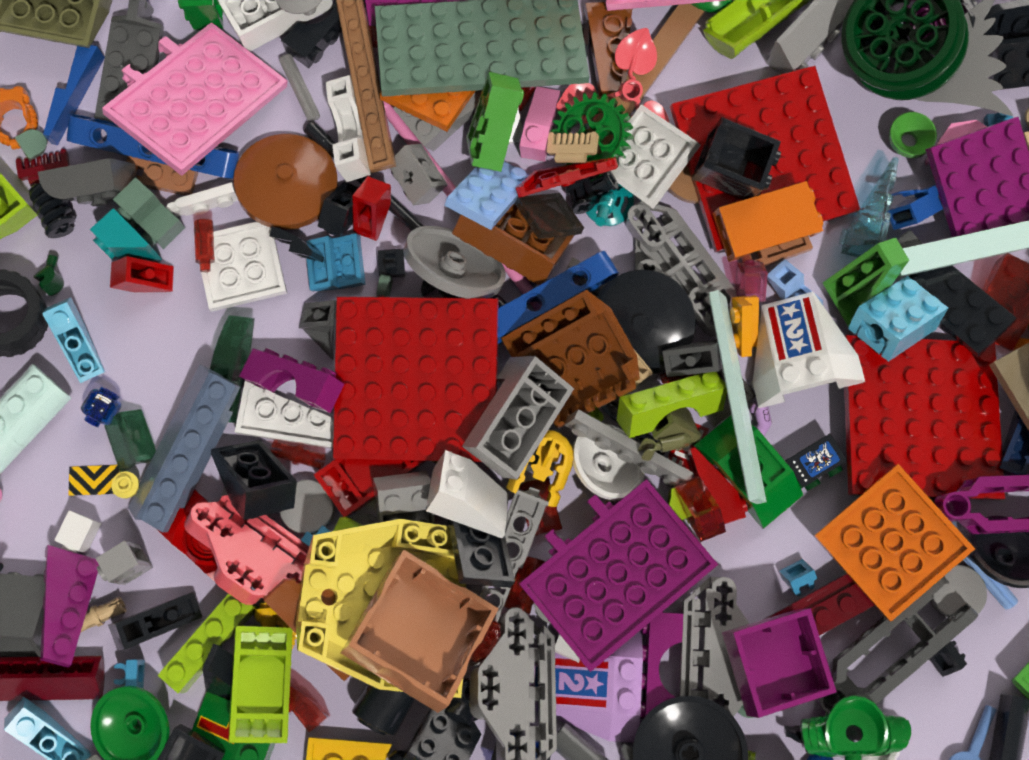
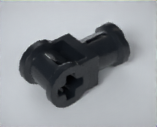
[565,171,618,214]

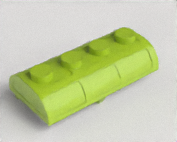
[703,0,811,59]

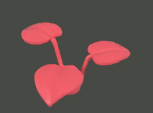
[556,28,669,124]

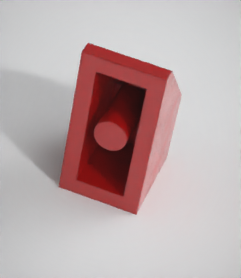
[353,176,391,241]
[110,256,174,292]

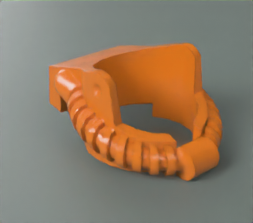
[0,86,38,150]

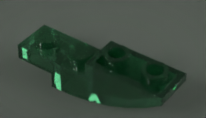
[210,315,255,423]

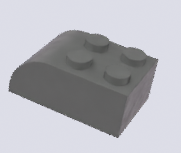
[38,158,137,206]

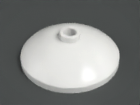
[572,424,645,500]

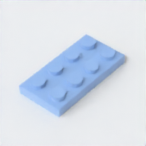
[444,161,530,230]

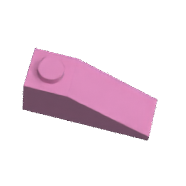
[520,87,561,162]

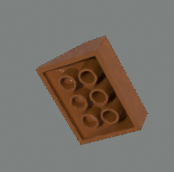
[452,196,580,285]

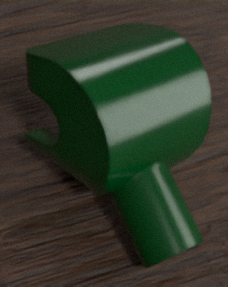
[33,255,64,296]

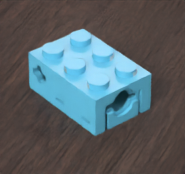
[848,276,948,362]

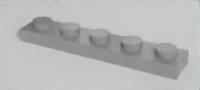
[564,409,693,487]

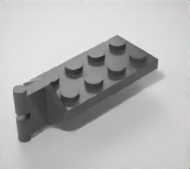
[94,0,164,122]

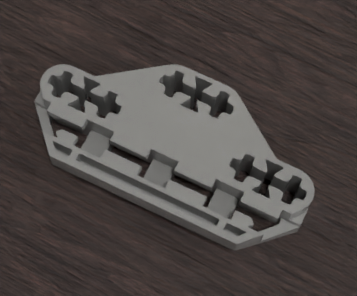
[626,201,737,337]
[679,577,749,717]
[469,608,557,760]

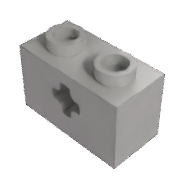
[390,144,447,206]

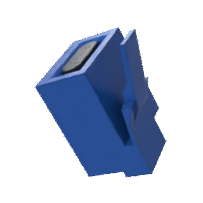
[886,185,943,230]

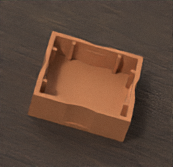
[341,549,499,713]

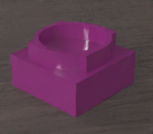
[722,608,837,718]

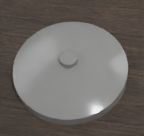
[403,226,506,299]

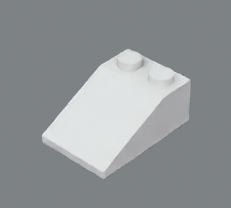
[426,450,509,538]

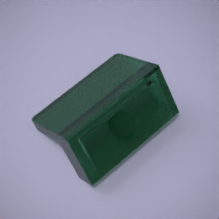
[104,409,156,472]

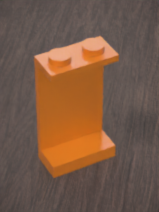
[712,181,823,262]

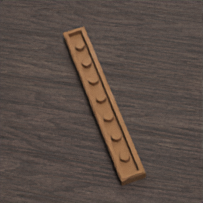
[336,0,396,173]
[588,4,705,154]

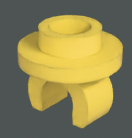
[111,471,139,499]

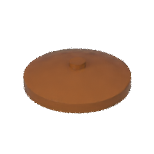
[234,134,338,230]

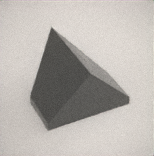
[299,300,337,360]

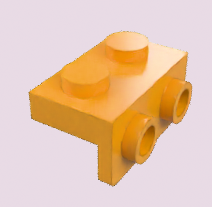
[730,295,759,357]

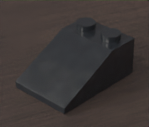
[211,440,297,520]

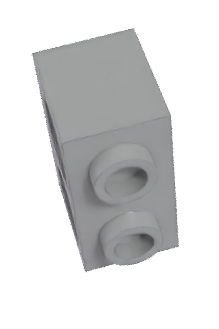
[95,541,153,585]

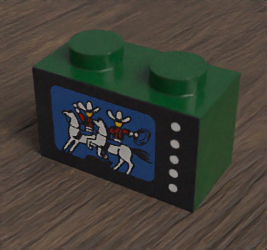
[785,433,847,491]

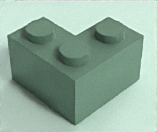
[113,177,185,249]

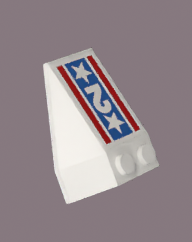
[753,292,865,408]

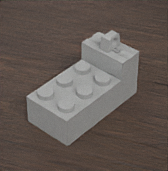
[462,356,574,480]

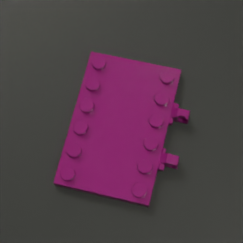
[519,479,718,672]

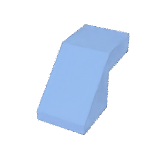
[766,259,823,305]

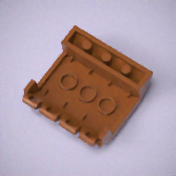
[501,290,640,428]

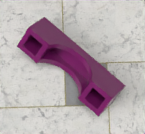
[239,348,344,413]
[640,612,683,719]

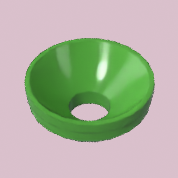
[889,112,937,158]

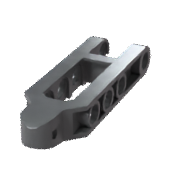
[817,576,978,713]

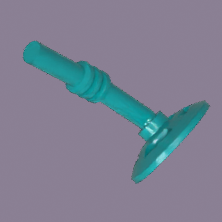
[586,184,634,226]

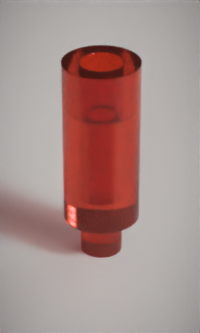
[194,219,215,272]

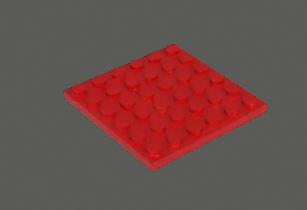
[670,66,861,253]
[333,297,499,462]
[844,335,1005,500]

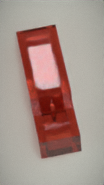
[289,683,330,732]

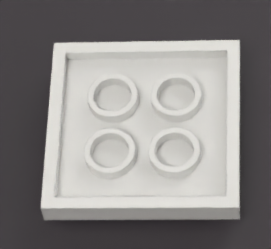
[611,104,701,209]
[194,222,287,312]

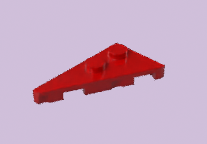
[516,157,618,197]

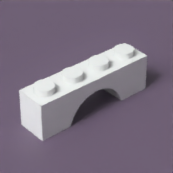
[326,75,371,182]

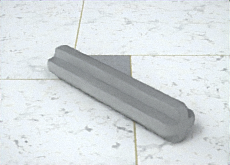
[279,54,320,122]

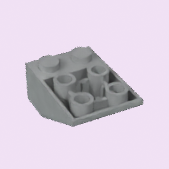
[373,471,435,524]

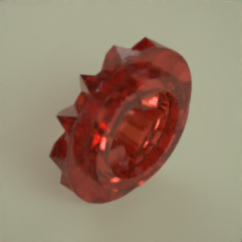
[470,621,501,663]

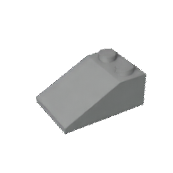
[393,90,482,152]

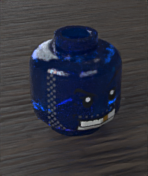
[81,386,122,427]

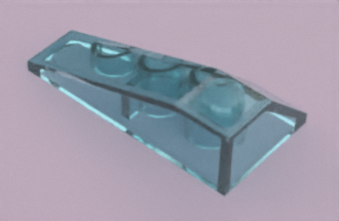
[839,157,899,258]

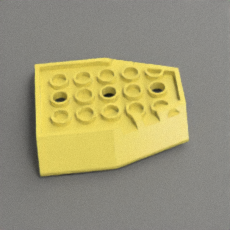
[296,519,466,698]

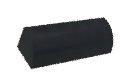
[989,694,1029,760]

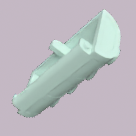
[0,364,71,474]

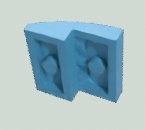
[306,233,366,291]

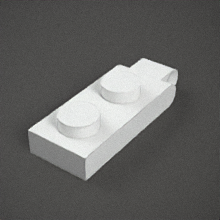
[166,182,238,217]

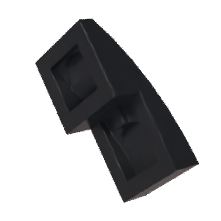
[270,227,324,262]

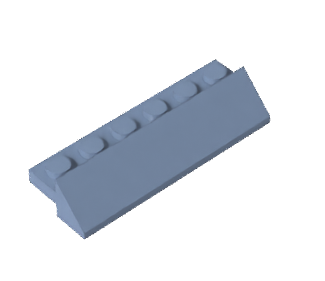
[128,364,240,532]

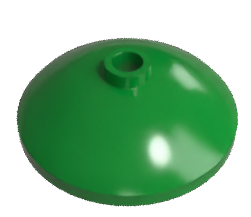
[90,686,170,760]

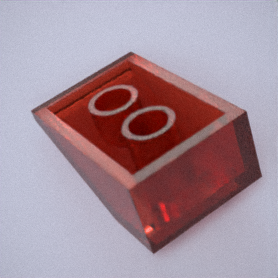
[982,253,1029,351]

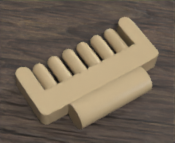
[547,131,599,163]

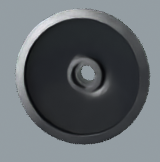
[968,516,1029,588]

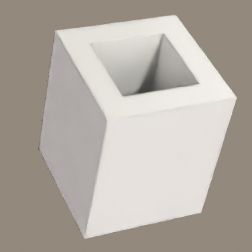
[54,511,101,553]

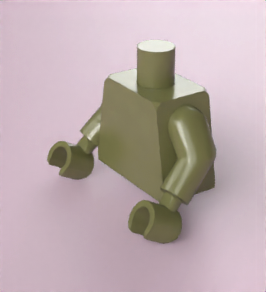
[638,407,701,461]

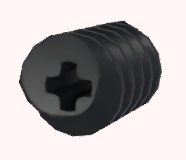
[29,183,76,238]

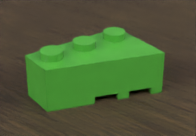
[466,72,524,172]
[823,237,909,327]

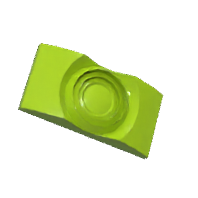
[228,626,293,744]

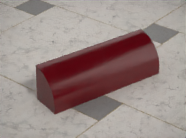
[0,656,105,701]

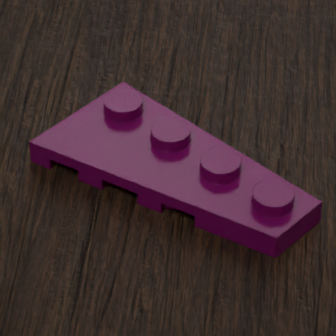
[40,545,99,667]

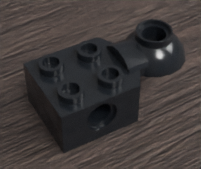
[401,678,488,760]

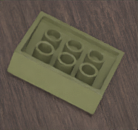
[0,0,112,48]

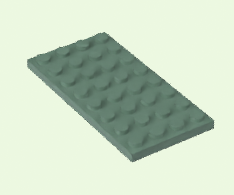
[375,0,590,97]

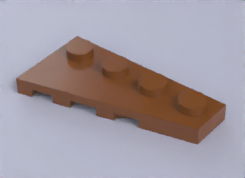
[584,2,633,96]

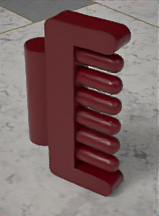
[16,149,70,186]

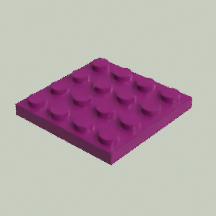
[925,116,1029,237]

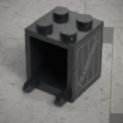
[691,117,781,200]

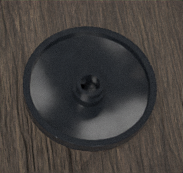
[597,270,696,374]
[633,696,748,760]

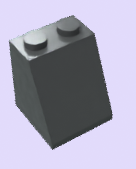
[0,572,45,657]

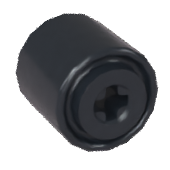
[352,684,415,736]

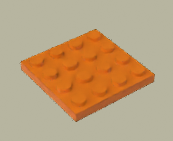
[814,464,975,622]

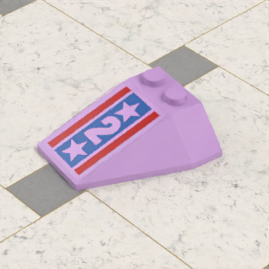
[529,630,643,743]

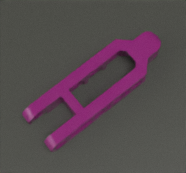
[934,475,1029,535]

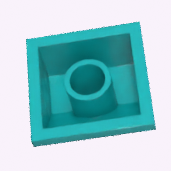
[90,208,162,263]

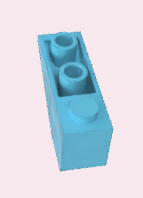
[42,297,105,383]
[4,697,91,760]

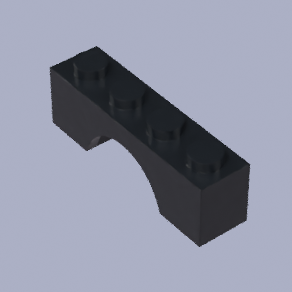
[282,0,366,68]

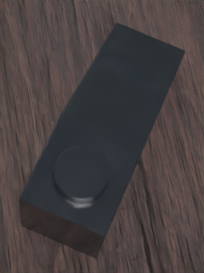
[108,592,202,650]

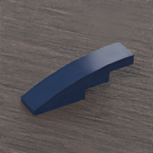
[999,409,1029,475]

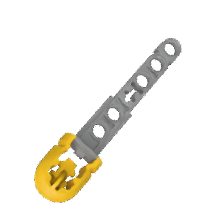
[468,430,574,666]

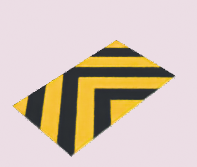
[68,465,120,496]

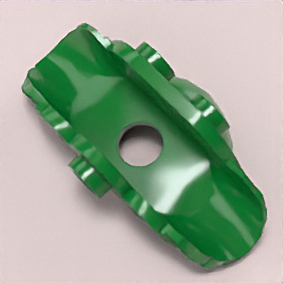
[800,695,911,760]

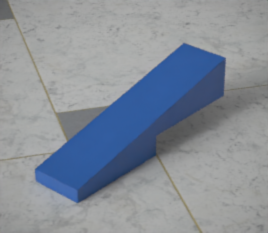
[43,45,105,145]

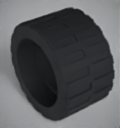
[0,269,48,357]

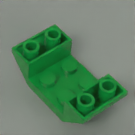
[694,415,803,529]

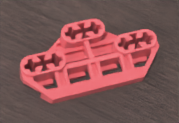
[184,495,309,605]

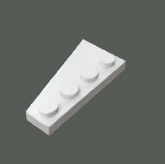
[235,381,334,449]

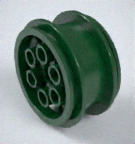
[841,0,969,100]

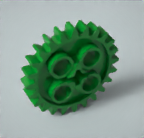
[550,92,634,176]

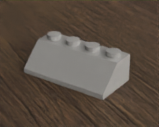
[766,0,854,75]

